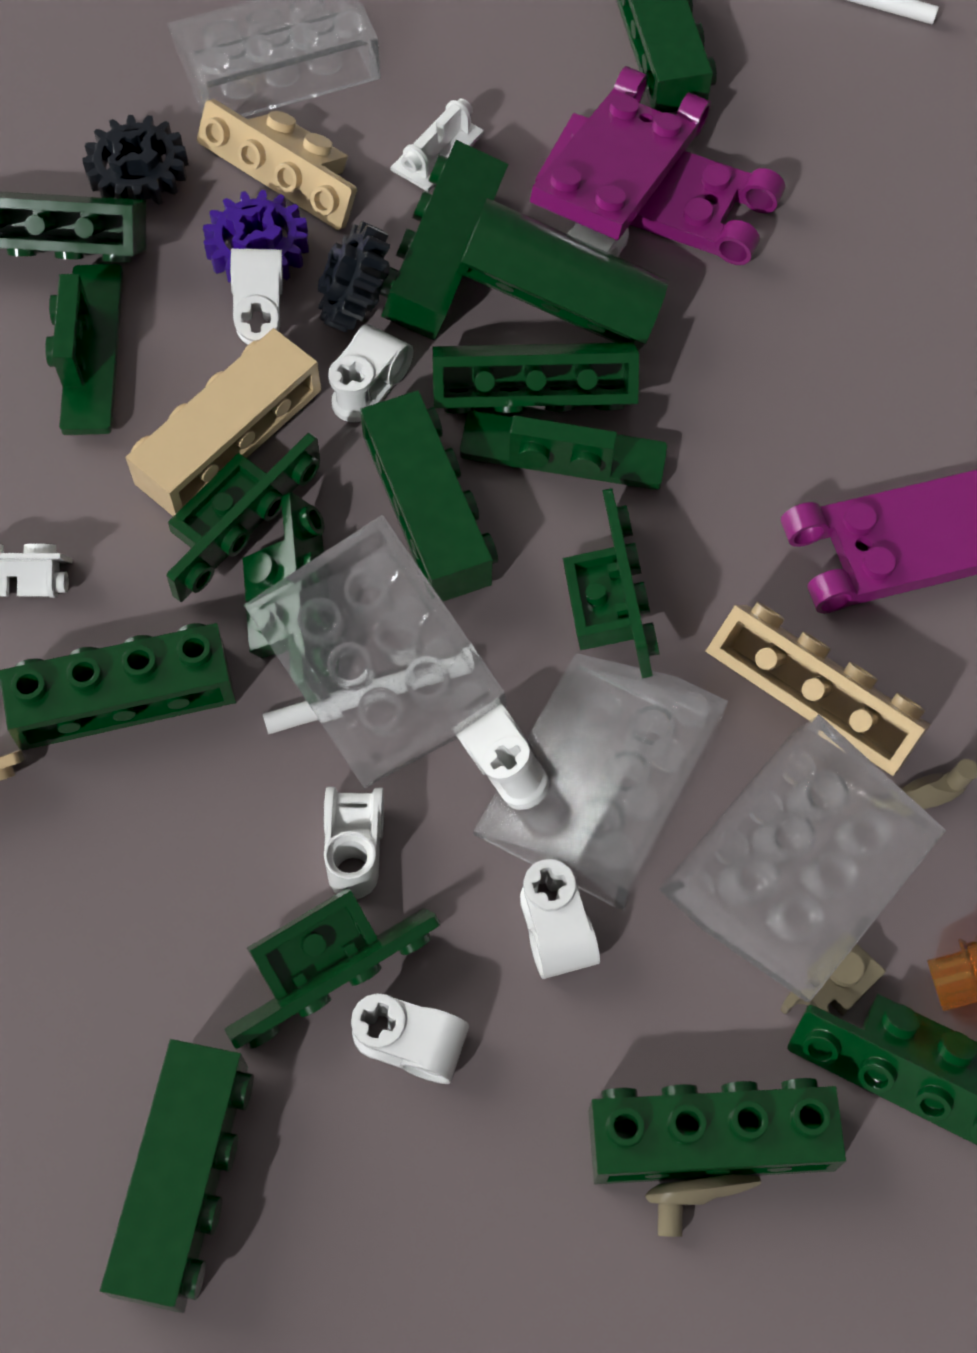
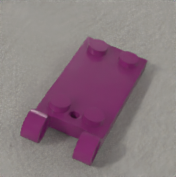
[530,66,711,240]
[535,113,786,265]
[780,470,977,614]

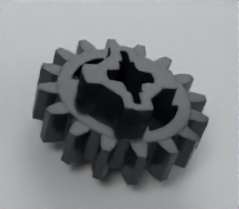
[82,114,189,205]
[318,221,390,332]

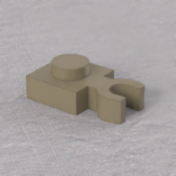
[780,930,886,1016]

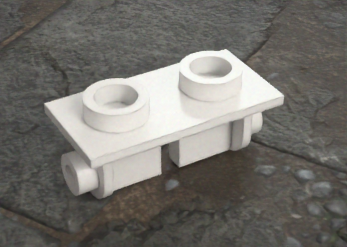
[391,98,484,192]
[0,544,73,598]

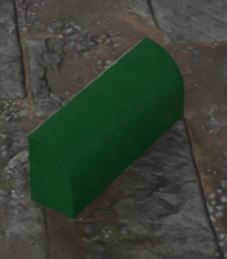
[456,198,669,350]

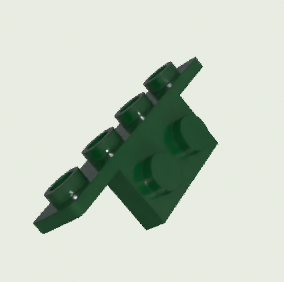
[45,264,123,435]
[460,411,668,490]
[166,433,320,602]
[562,488,660,679]
[242,492,338,696]
[224,888,441,1049]
[787,993,977,1145]

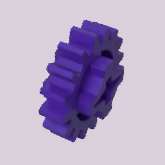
[203,190,309,283]

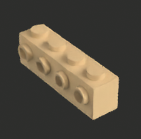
[125,328,321,516]
[705,602,931,776]

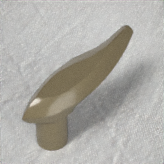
[873,759,977,811]
[645,1174,761,1237]

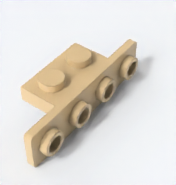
[197,99,357,230]

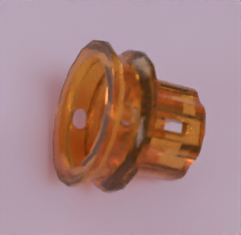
[927,935,977,1011]

